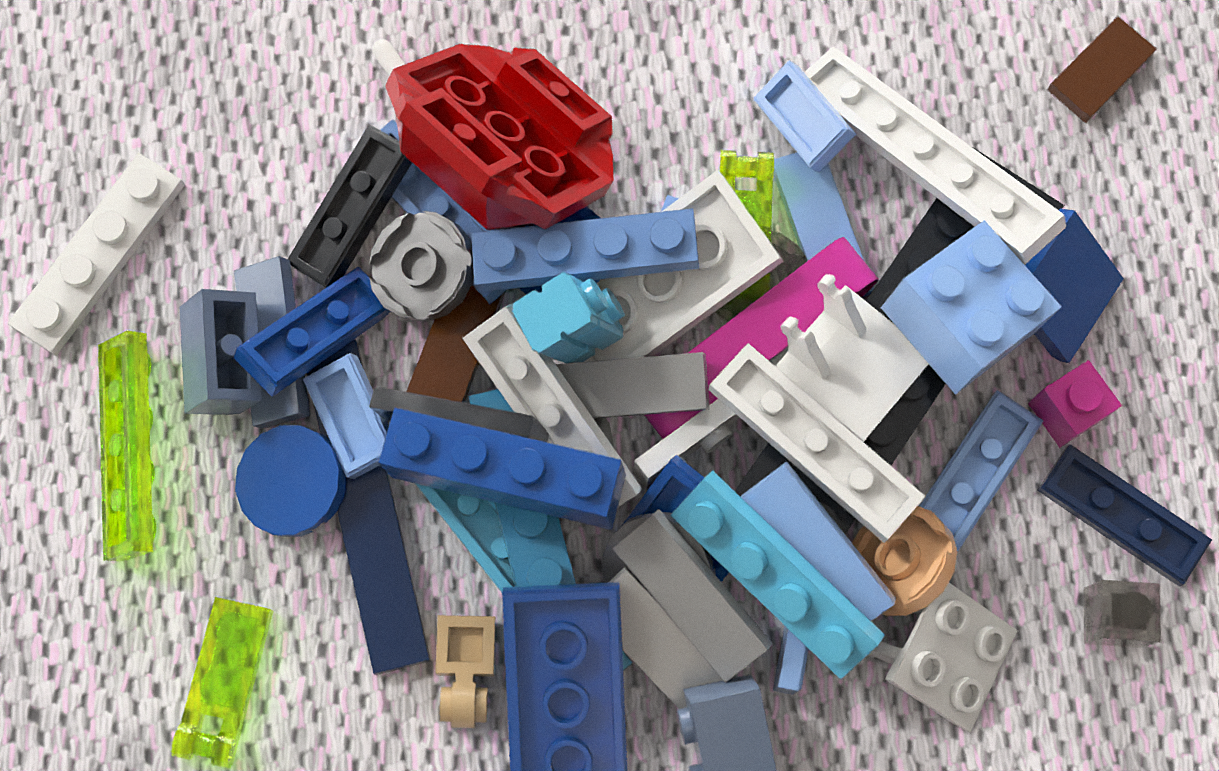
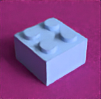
[881,220,1061,395]

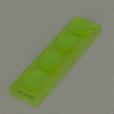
[98,330,156,561]

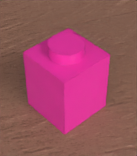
[1028,360,1122,448]

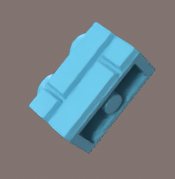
[512,272,625,363]

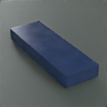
[1037,444,1212,587]

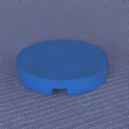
[235,425,346,537]

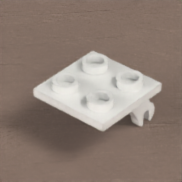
[775,274,928,442]
[869,583,1018,732]

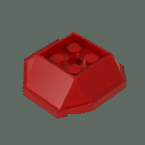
[385,44,614,230]

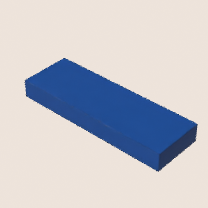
[234,266,391,397]

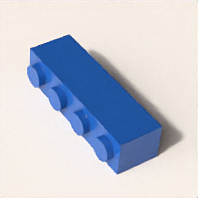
[378,407,626,530]

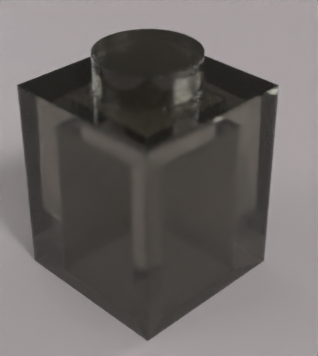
[1084,580,1161,648]

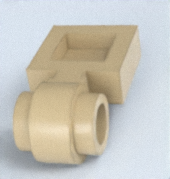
[435,615,496,728]

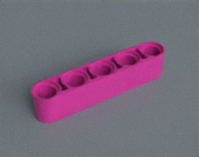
[644,237,879,439]

